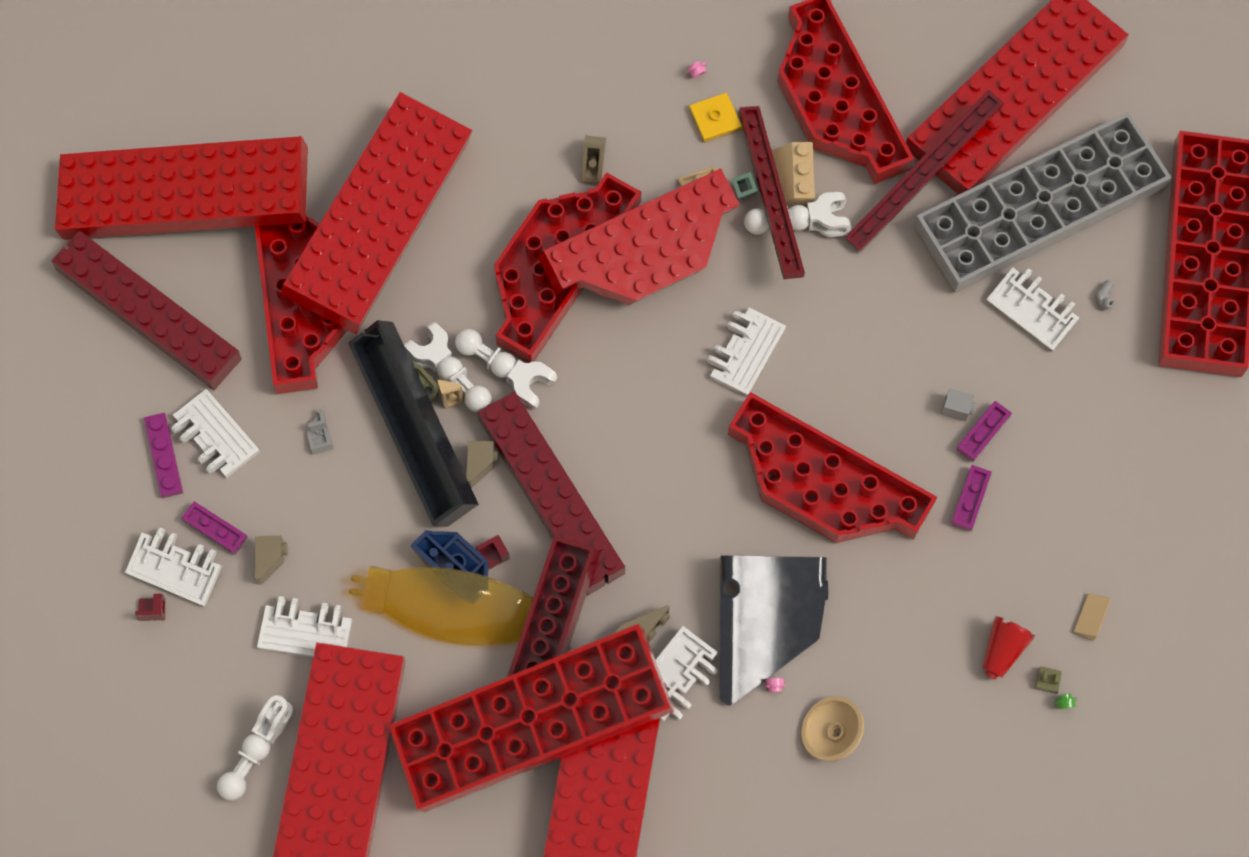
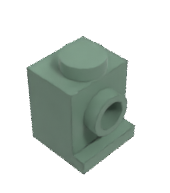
[732,172,758,200]

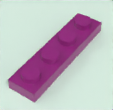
[144,412,183,499]

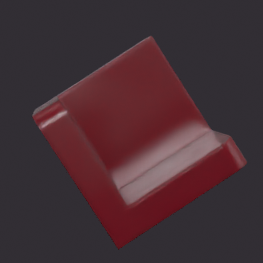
[476,535,509,570]
[135,593,166,621]

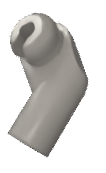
[1096,280,1114,310]

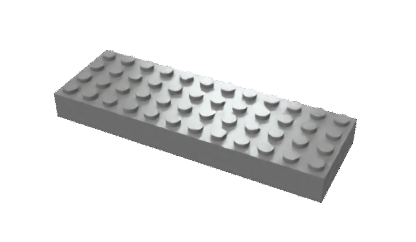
[914,112,1172,293]

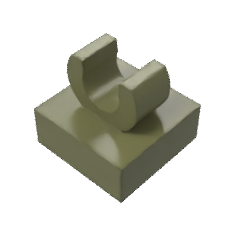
[1035,666,1062,694]

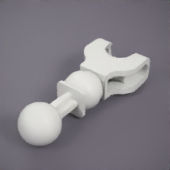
[744,192,851,237]
[404,322,492,413]
[455,329,558,410]
[217,696,294,801]

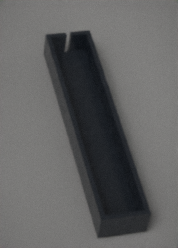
[349,320,479,526]

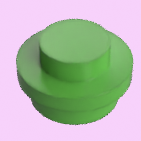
[1054,694,1077,709]

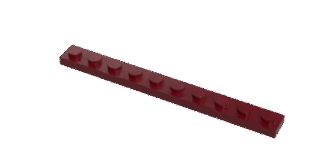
[845,90,1004,253]
[738,106,805,280]

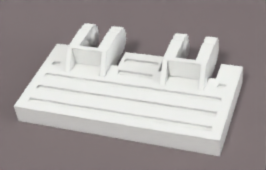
[986,267,1079,351]
[707,307,786,397]
[171,389,260,479]
[125,528,222,606]
[257,596,353,658]
[656,626,718,722]

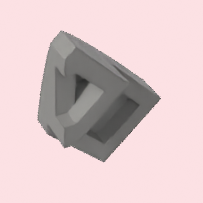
[307,408,333,455]

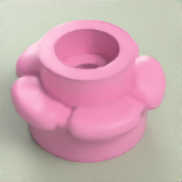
[764,678,786,692]

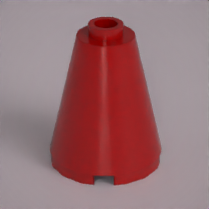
[982,616,1035,680]

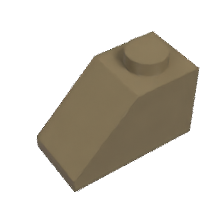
[581,135,606,184]
[466,441,498,488]
[255,535,288,584]

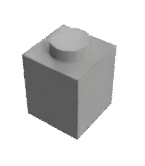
[941,388,976,421]

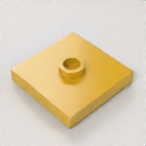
[689,92,742,142]

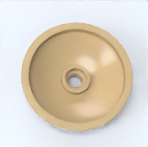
[801,696,864,762]

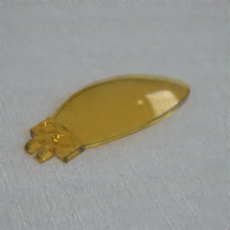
[349,566,533,645]

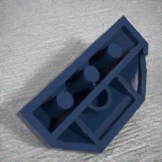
[410,530,488,605]

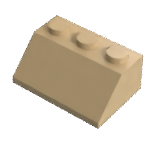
[772,142,815,209]

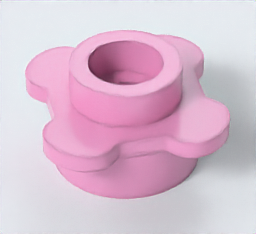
[686,61,707,78]

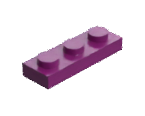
[956,401,1012,462]
[951,465,992,531]
[181,501,248,554]

